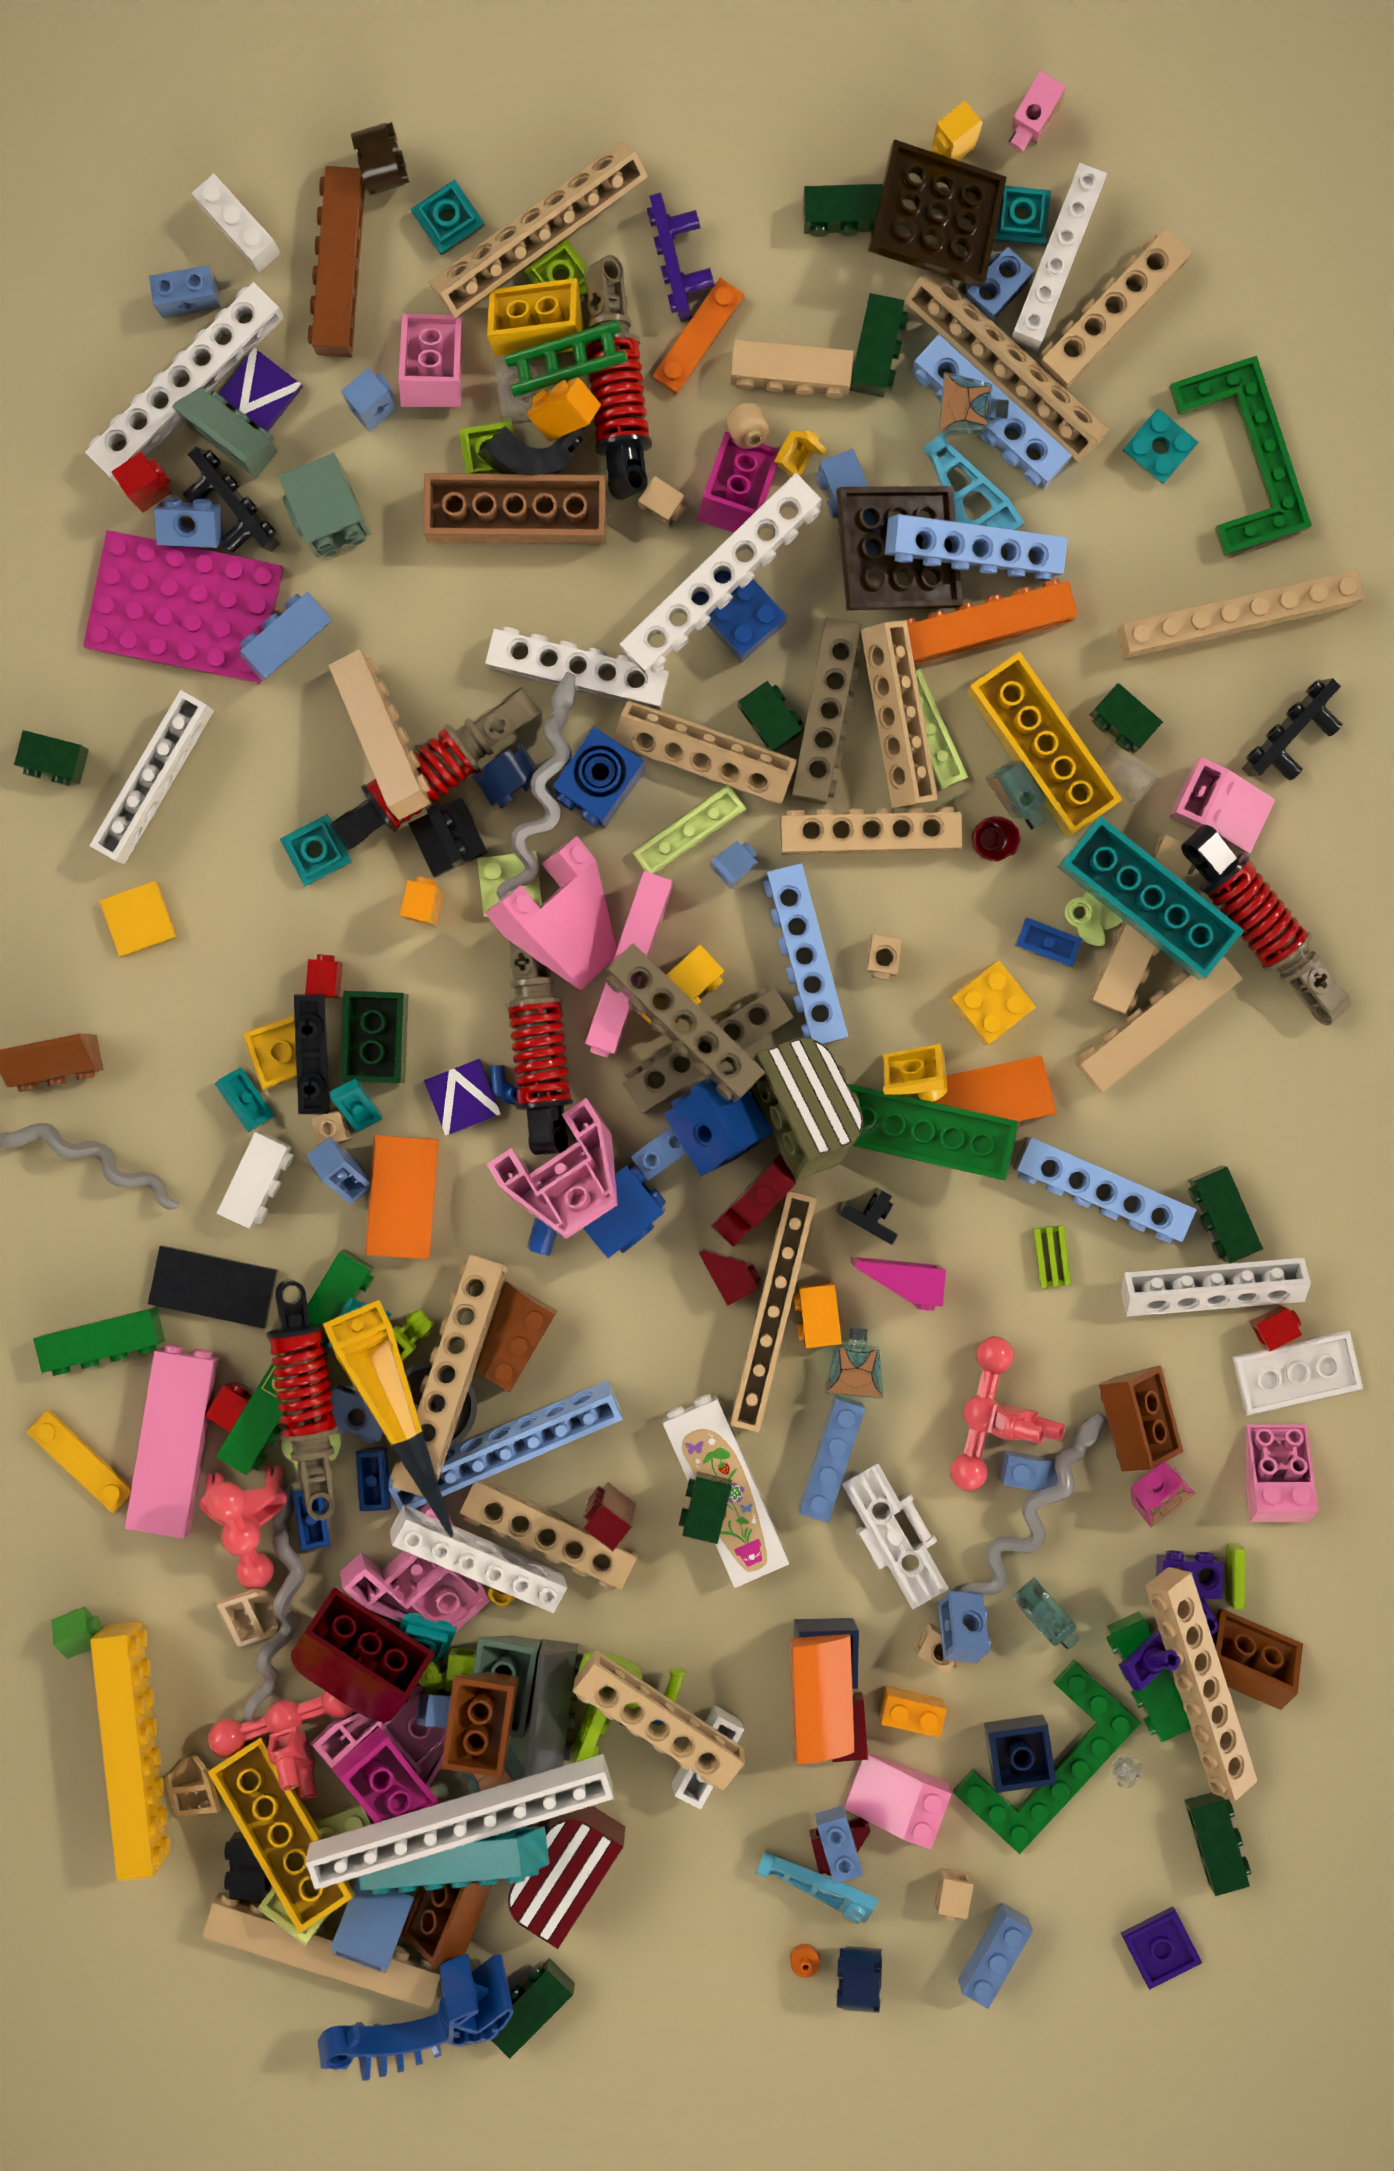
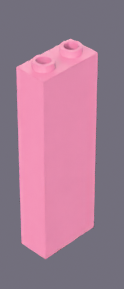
[585,871,673,1058]
[125,1344,220,1539]

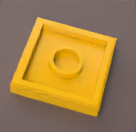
[99,881,177,957]
[243,1015,297,1090]

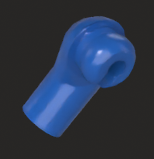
[490,1065,519,1104]

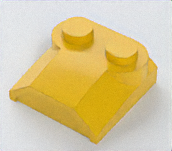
[882,1043,947,1102]

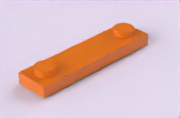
[653,278,744,395]

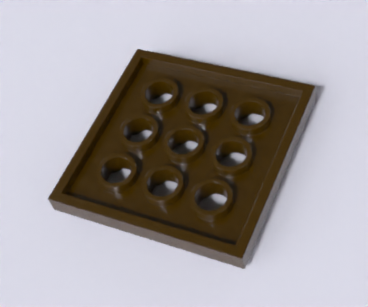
[868,139,1007,288]
[836,486,963,611]

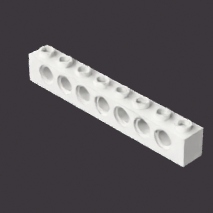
[85,282,285,485]
[619,473,822,675]

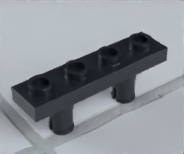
[183,447,280,553]
[1242,678,1343,781]
[294,994,330,1114]

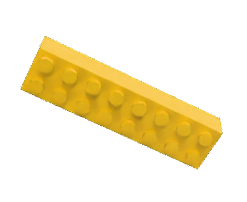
[90,1620,171,1881]

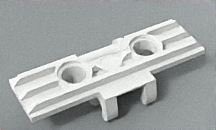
[842,1463,949,1610]

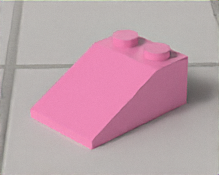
[398,313,462,408]
[844,1753,952,1850]

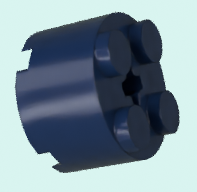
[472,743,538,809]
[837,1946,882,2013]

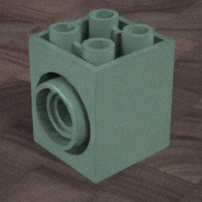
[278,452,371,558]

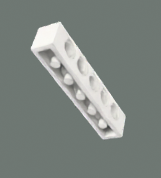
[1011,163,1108,354]
[485,627,669,711]
[89,690,214,865]
[1121,1258,1311,1317]
[390,1505,568,1613]

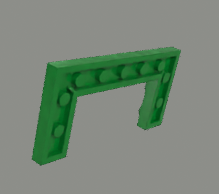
[1169,355,1312,556]
[953,1660,1141,1855]

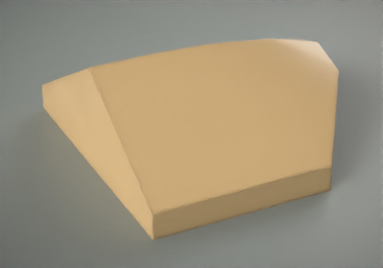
[217,1588,279,1648]
[164,1755,221,1817]

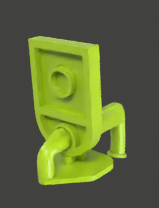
[572,1652,686,1763]

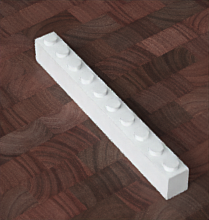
[306,1754,614,1890]

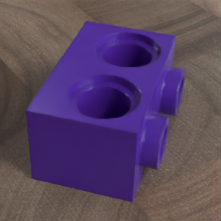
[1156,1550,1223,1599]

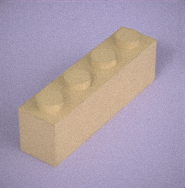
[730,339,854,399]

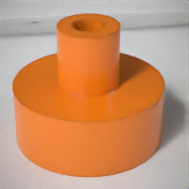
[790,1944,820,1978]

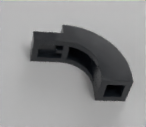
[478,426,586,475]

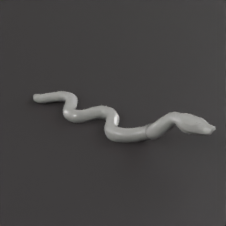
[496,672,576,900]
[0,1123,180,1210]
[958,1412,1106,1595]
[244,1484,305,1722]

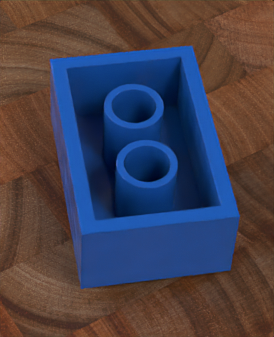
[692,570,787,663]

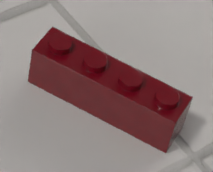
[583,1482,636,1552]

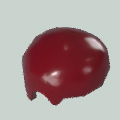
[971,816,1021,862]

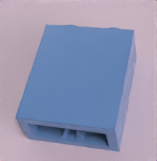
[329,1877,414,1974]

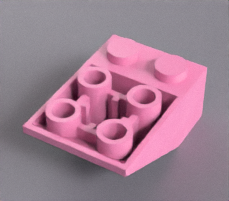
[1169,757,1275,854]
[1246,1425,1318,1522]

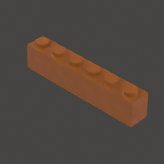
[308,166,366,358]

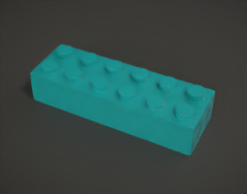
[1057,816,1244,980]
[359,1826,549,1895]

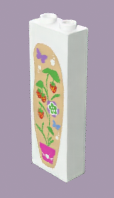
[663,1394,789,1588]

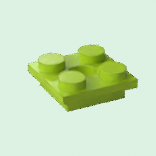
[524,239,587,298]
[459,421,514,474]

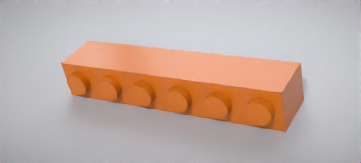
[907,579,1078,665]

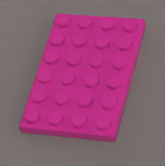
[83,530,284,684]

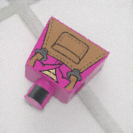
[1130,1462,1196,1528]

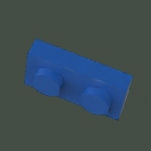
[1015,918,1083,967]

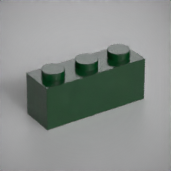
[803,184,882,237]
[850,293,908,398]
[1188,1165,1263,1264]
[1184,1792,1251,1896]
[491,1958,575,2059]

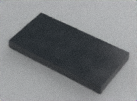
[148,1245,278,1328]

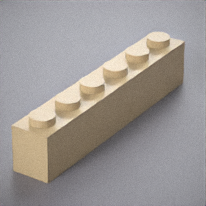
[328,649,431,820]
[1087,835,1195,1015]
[1076,956,1243,1093]

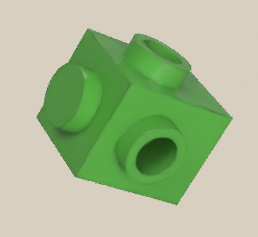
[52,1607,102,1659]

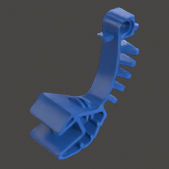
[317,1954,514,2081]

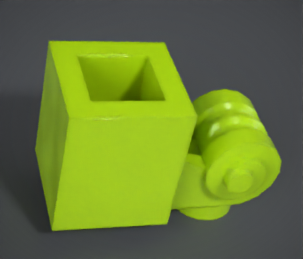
[393,1309,435,1361]
[419,1648,477,1694]

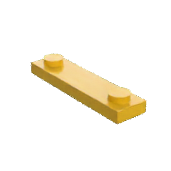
[26,1409,132,1514]

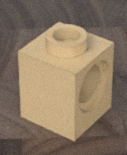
[638,476,686,528]
[866,934,903,980]
[311,1111,353,1146]
[914,1623,960,1674]
[935,1868,974,1921]

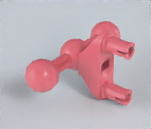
[950,1336,1065,1491]
[200,1465,287,1589]
[208,1691,355,1801]

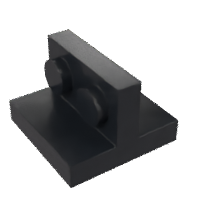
[408,798,488,878]
[836,1188,898,1245]

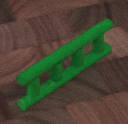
[504,320,628,397]

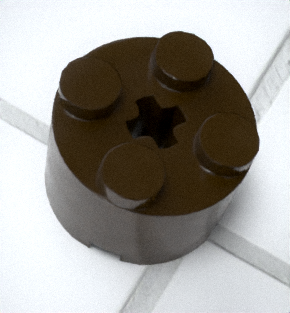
[351,122,410,195]

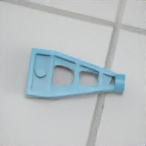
[923,436,1025,556]
[756,1850,878,1924]

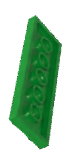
[848,1084,1019,1181]

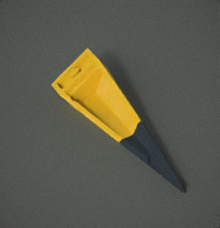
[323,1300,453,1538]

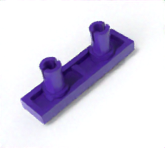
[647,193,715,322]
[1119,1598,1218,1691]

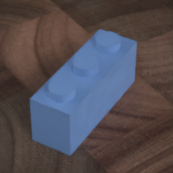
[238,592,332,682]
[958,1902,1033,2009]

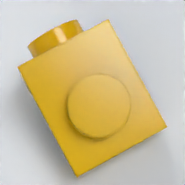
[774,430,827,477]

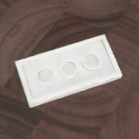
[1232,1330,1363,1416]

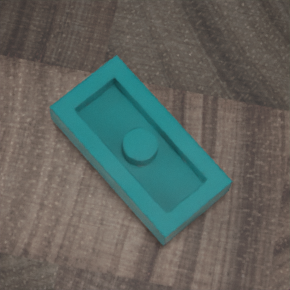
[215,1067,275,1133]
[329,1078,383,1133]

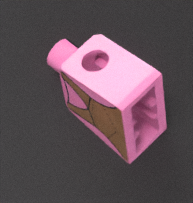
[1008,71,1066,152]

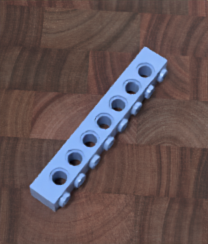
[388,1380,623,1511]

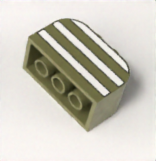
[749,1038,863,1182]

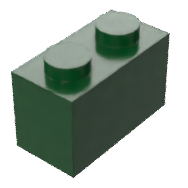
[738,681,803,752]
[1089,683,1163,753]
[14,730,89,786]
[678,1471,732,1544]

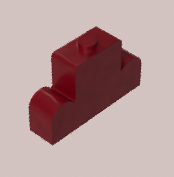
[711,1152,796,1247]

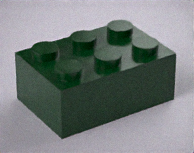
[340,991,408,1083]

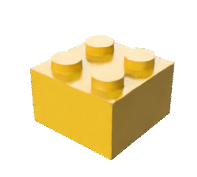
[948,960,1036,1045]

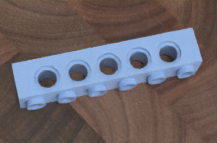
[912,334,1072,490]
[885,514,1068,581]
[762,863,848,1044]
[1013,1137,1197,1244]

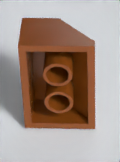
[0,1033,104,1092]
[475,1281,557,1392]
[1099,1366,1183,1472]
[1211,1608,1303,1710]
[441,1672,519,1778]
[400,1881,493,1966]

